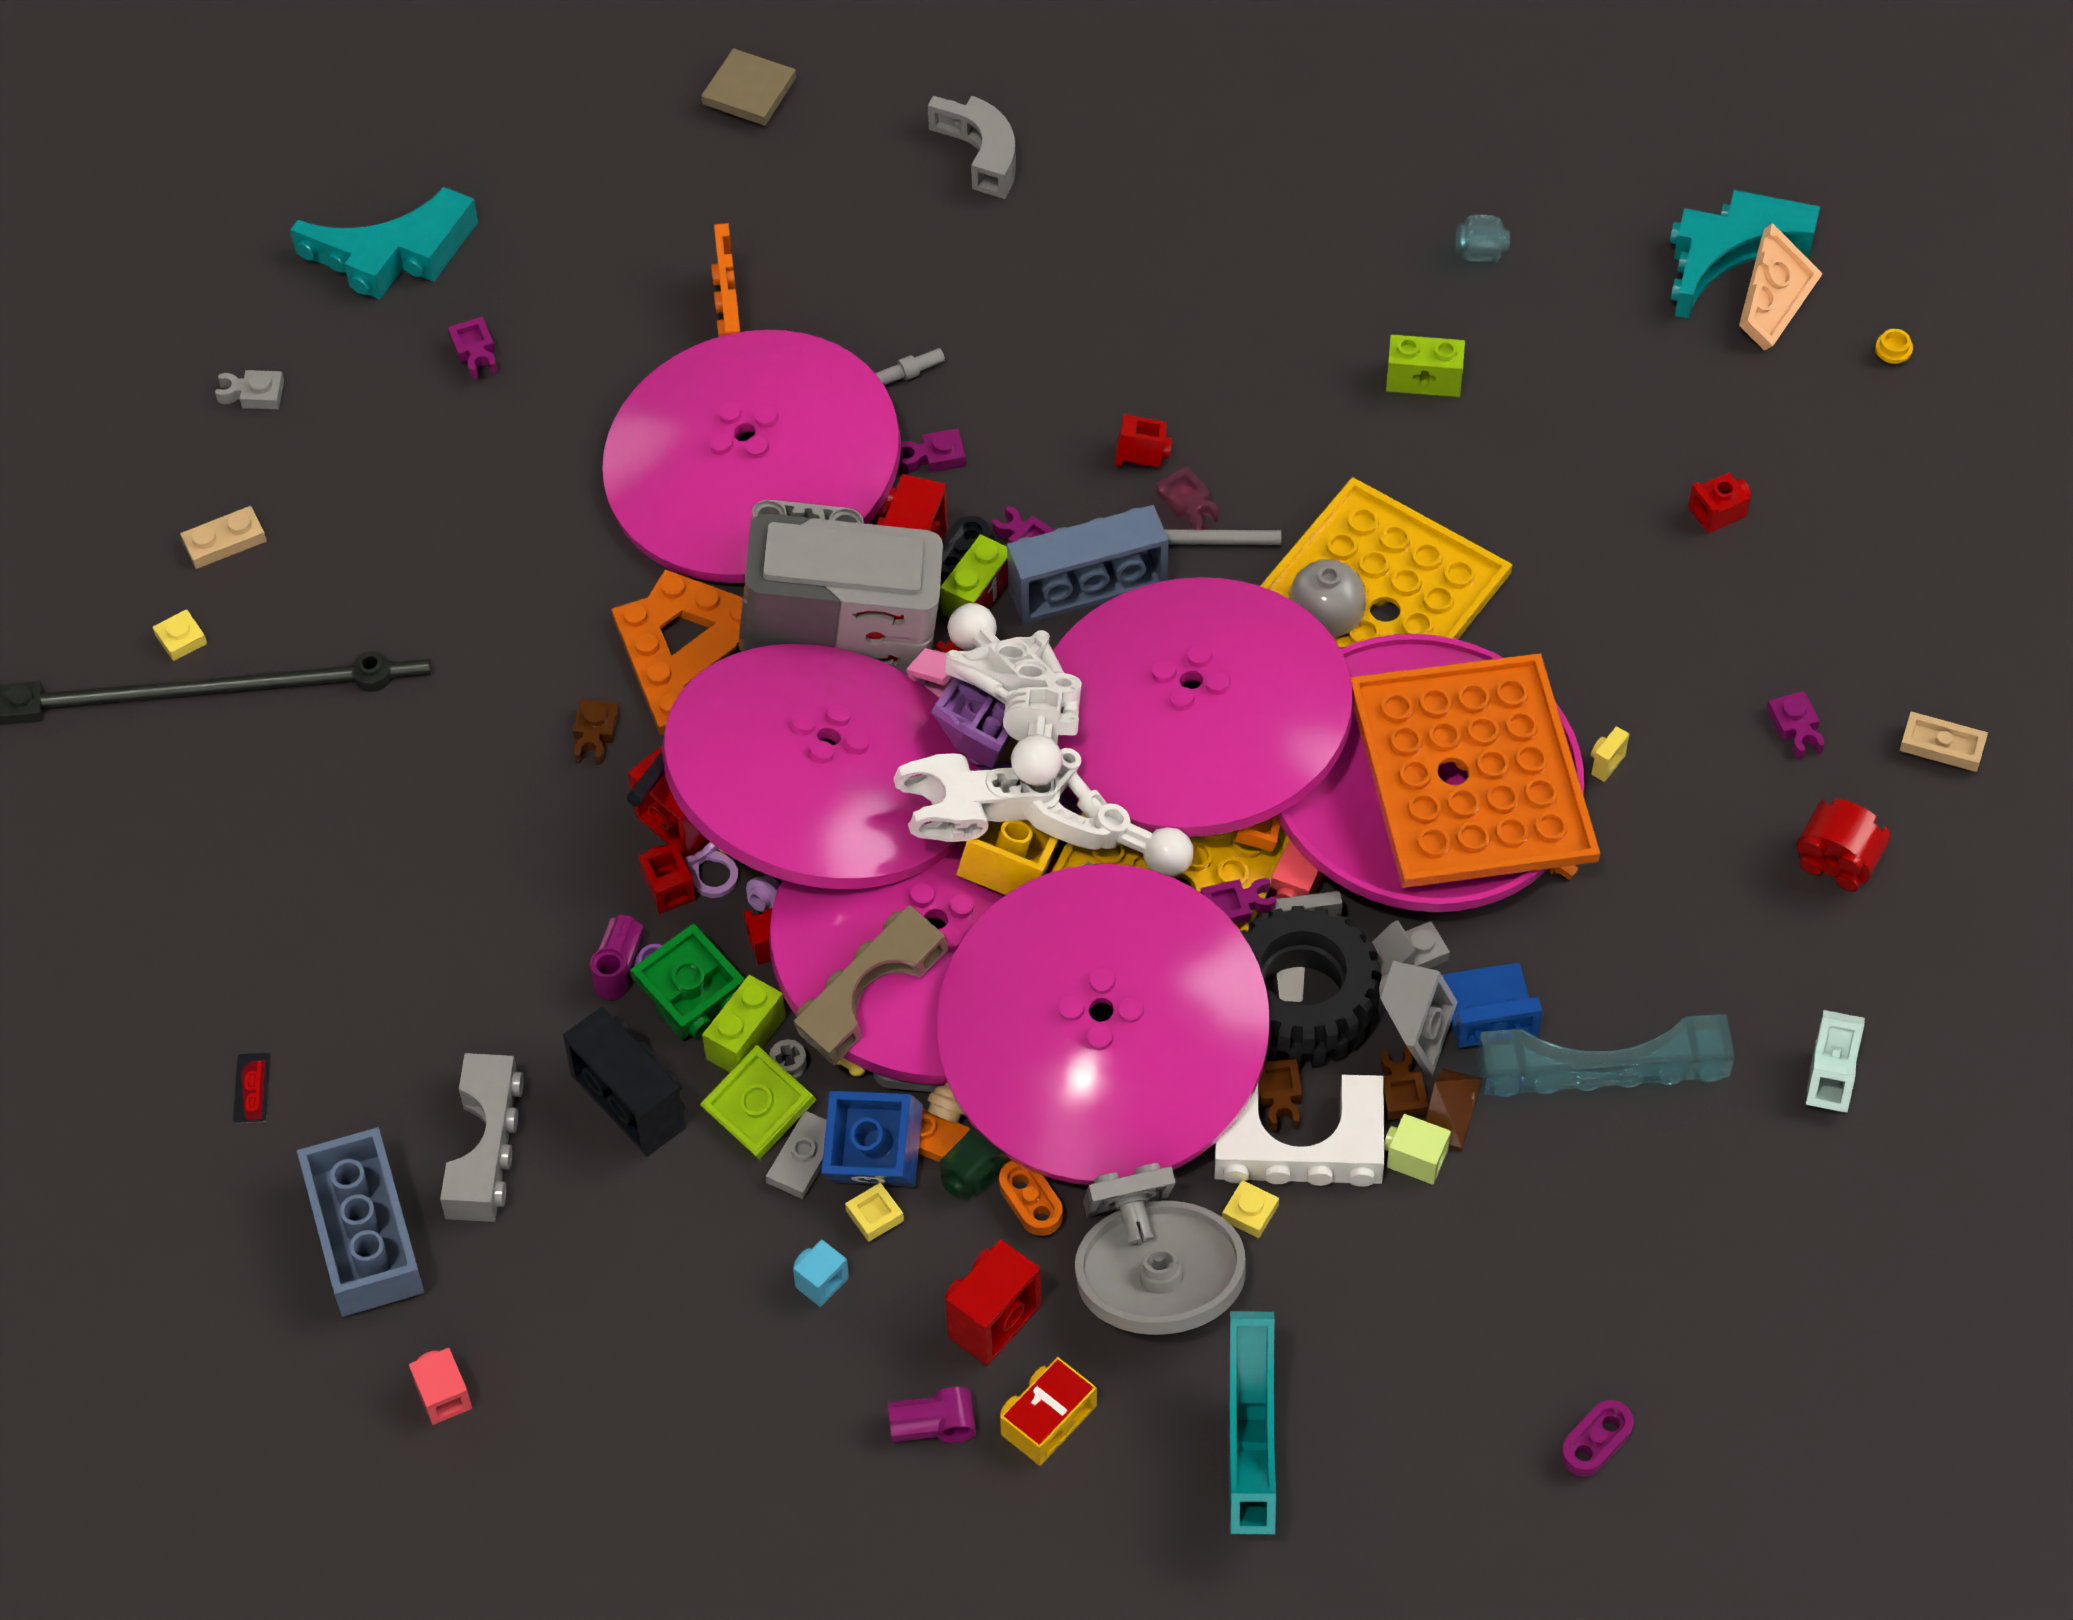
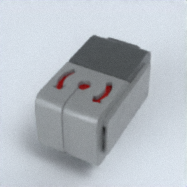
[739,500,943,674]

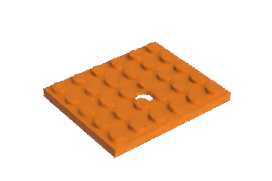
[1350,653,1601,888]

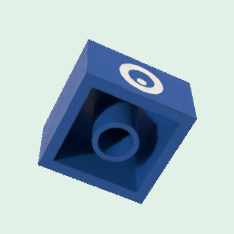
[821,1091,923,1187]

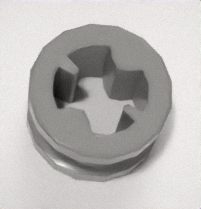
[769,1039,807,1080]

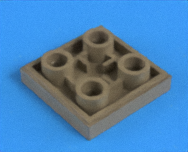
[701,48,797,126]

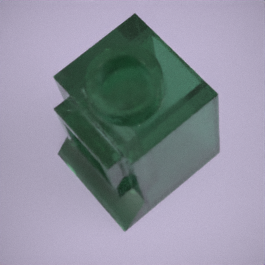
[940,1127,1009,1201]

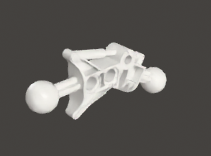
[945,603,1082,786]

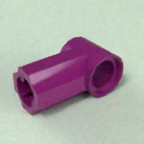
[590,914,644,1000]
[888,1387,976,1443]

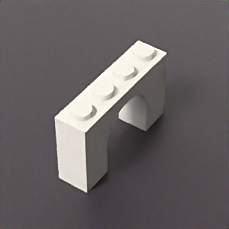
[1215,1075,1384,1187]

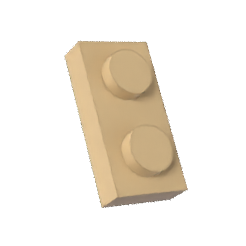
[180,506,267,569]
[1899,712,1988,772]

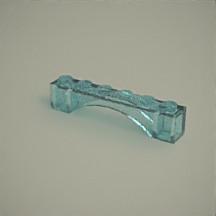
[1477,1014,1734,1097]

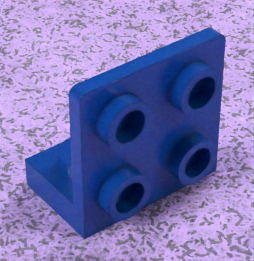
[1442,963,1542,1048]

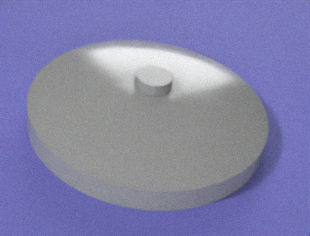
[1075,1201,1246,1335]

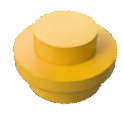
[1875,329,1913,364]

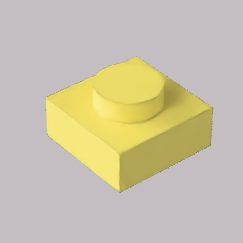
[153,609,207,661]
[1591,726,1629,782]
[1222,1180,1279,1238]
[845,1182,904,1242]

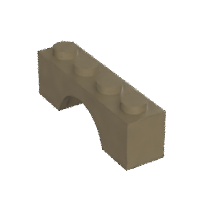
[794,904,949,1066]

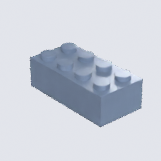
[1007,505,1169,625]
[297,1127,425,1317]

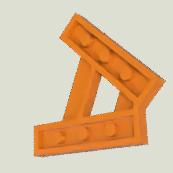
[611,569,743,735]

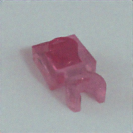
[1156,466,1219,530]

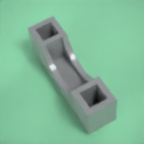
[440,1053,524,1222]

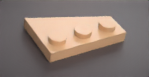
[1739,223,1823,351]

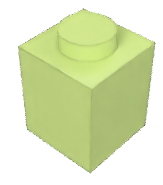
[1384,1114,1451,1185]

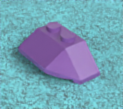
[931,677,1011,769]

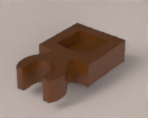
[573,699,620,765]
[1380,1047,1429,1120]
[1258,1059,1302,1131]

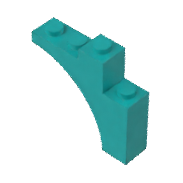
[290,187,479,300]
[1670,190,1820,319]
[1228,1311,1276,1534]

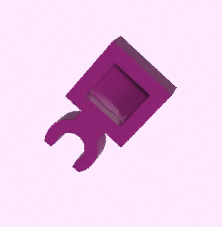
[448,316,497,380]
[900,428,966,473]
[992,506,1054,543]
[1766,691,1825,760]
[1200,878,1277,925]

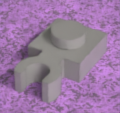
[215,370,284,410]

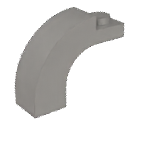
[928,96,1016,199]

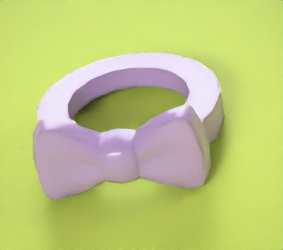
[684,842,739,898]

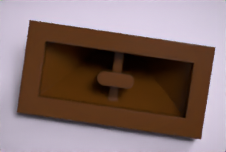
[1425,1068,1483,1152]

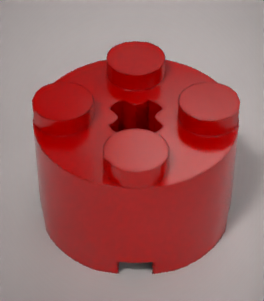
[1796,798,1891,891]

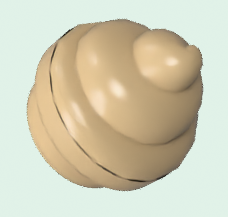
[927,1082,964,1123]

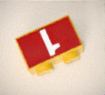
[1000,1357,1097,1466]

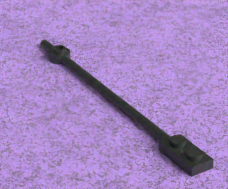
[0,651,431,725]

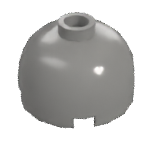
[1289,559,1366,638]

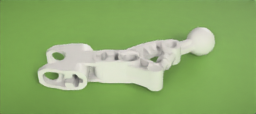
[893,748,1193,877]

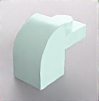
[1806,1010,1865,1113]

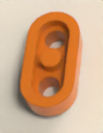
[999,1161,1063,1236]

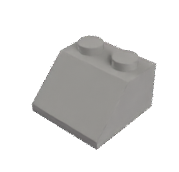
[1379,961,1458,1076]

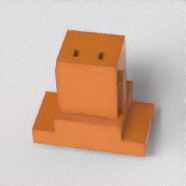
[1549,865,1579,880]

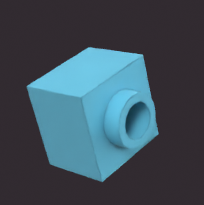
[793,1239,849,1307]

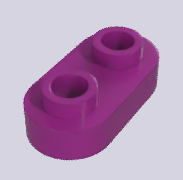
[1561,1400,1634,1477]

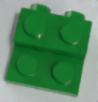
[630,923,745,1040]

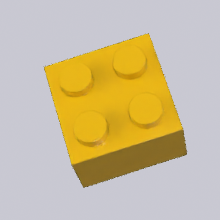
[956,820,1060,895]

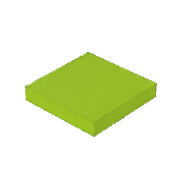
[700,1045,817,1160]

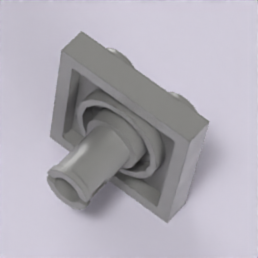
[1083,1163,1176,1245]

